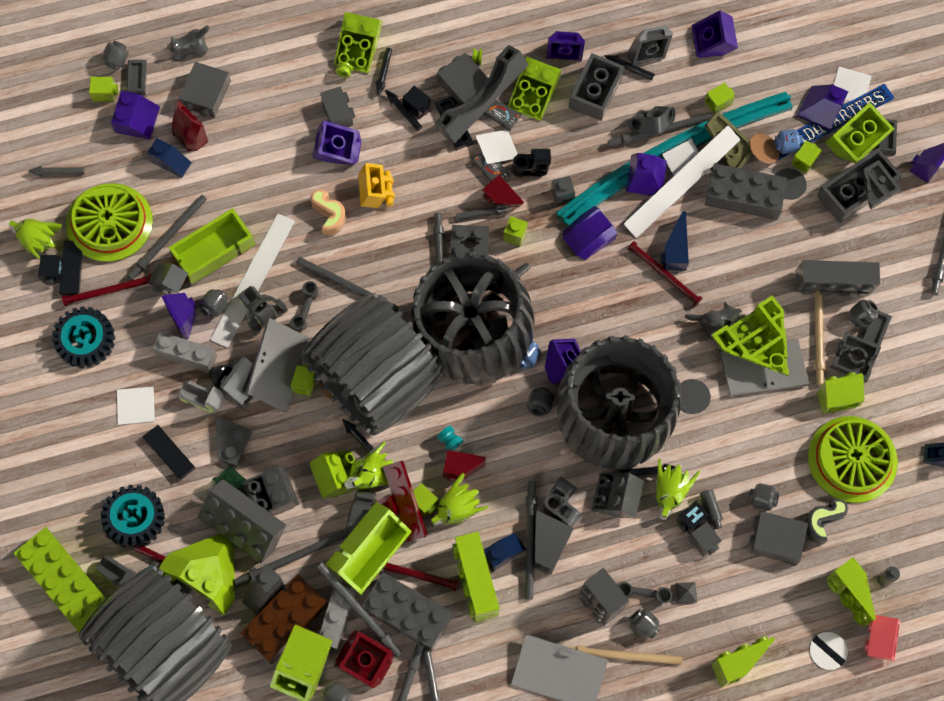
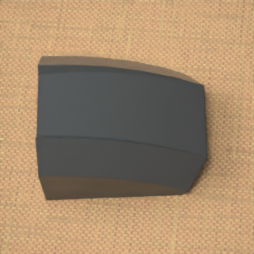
[627,26,673,66]

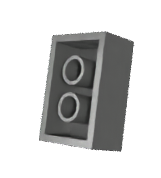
[569,53,625,121]
[579,568,629,626]

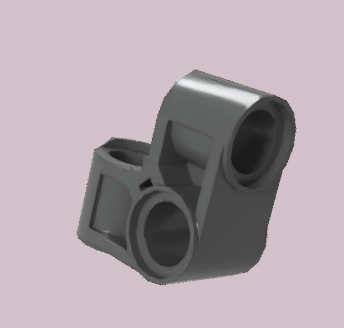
[628,106,675,134]
[543,477,582,527]

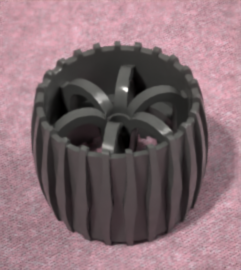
[411,251,535,386]
[301,293,443,436]
[556,335,681,471]
[78,565,232,701]

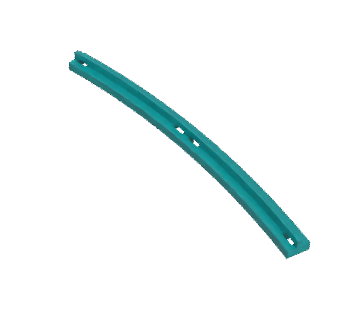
[556,91,793,227]

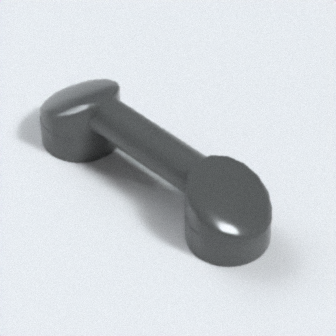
[290,281,319,331]
[618,582,672,603]

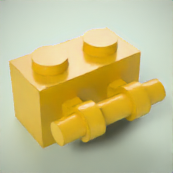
[358,163,395,208]

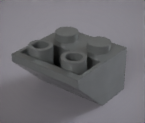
[220,356,254,411]
[243,466,299,515]
[591,473,644,518]

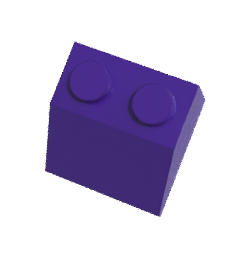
[691,10,738,58]
[111,91,160,140]

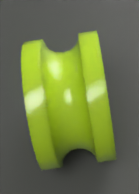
[472,48,482,65]
[335,61,353,78]

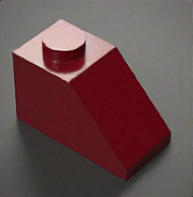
[482,175,524,207]
[443,450,486,482]

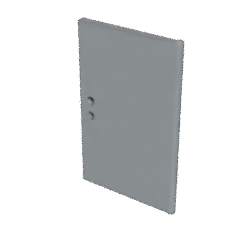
[246,318,308,412]
[719,340,809,396]
[510,634,608,701]

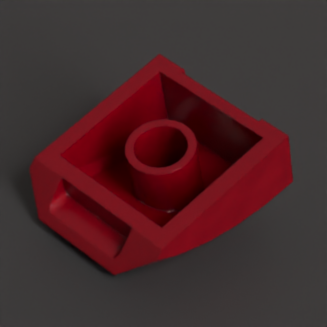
[172,101,208,151]
[334,630,393,689]

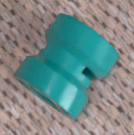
[436,425,464,451]

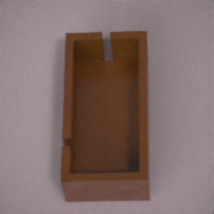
[240,574,328,665]

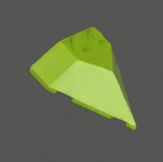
[711,295,789,376]
[158,534,235,616]

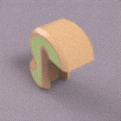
[311,190,346,236]

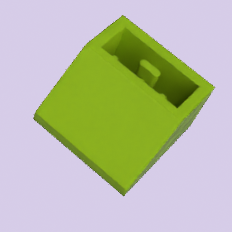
[817,372,864,414]
[309,450,360,499]

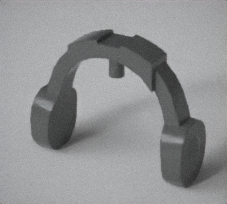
[248,294,288,335]

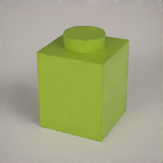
[89,77,118,102]
[704,82,735,114]
[791,140,822,174]
[503,216,528,247]
[291,364,315,397]
[413,483,438,517]

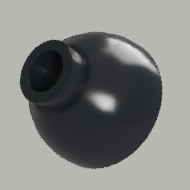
[209,364,232,390]

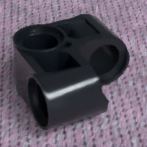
[512,148,551,177]

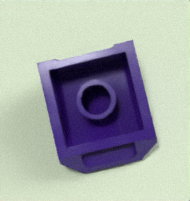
[546,31,585,61]
[312,120,361,165]
[562,206,617,260]

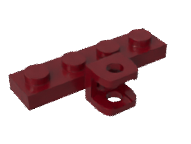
[376,460,428,542]

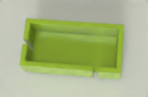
[168,208,255,284]
[325,502,412,595]
[452,531,500,623]

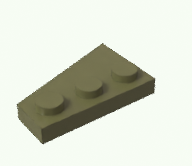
[704,111,753,168]

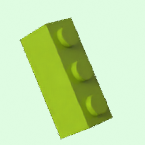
[825,102,894,163]

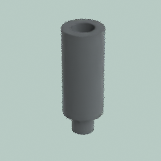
[700,489,723,530]
[877,566,900,587]

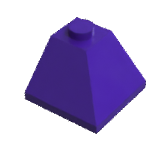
[797,84,849,131]
[910,143,944,183]
[626,153,667,196]
[161,293,197,340]
[544,338,581,385]

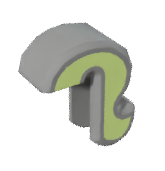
[178,381,225,413]

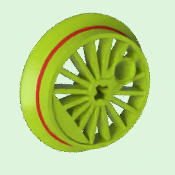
[66,183,153,262]
[808,416,898,503]

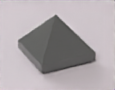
[675,582,697,603]

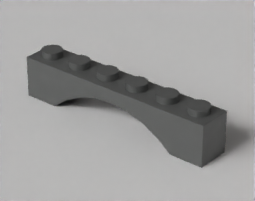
[435,45,528,143]

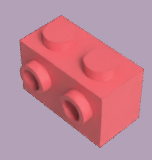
[865,615,900,662]

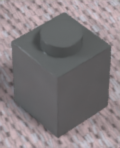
[551,176,575,206]
[689,522,722,556]

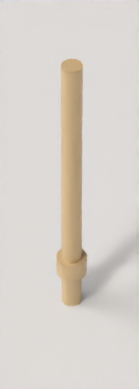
[814,291,826,386]
[566,645,682,665]

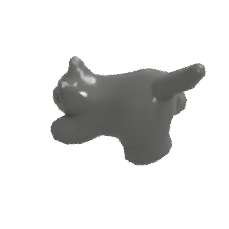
[169,25,210,61]
[685,302,742,339]

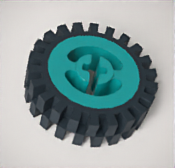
[52,306,115,368]
[100,485,165,549]

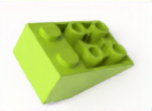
[334,12,383,73]
[508,56,562,121]
[826,557,876,627]
[270,625,333,701]
[711,636,775,688]

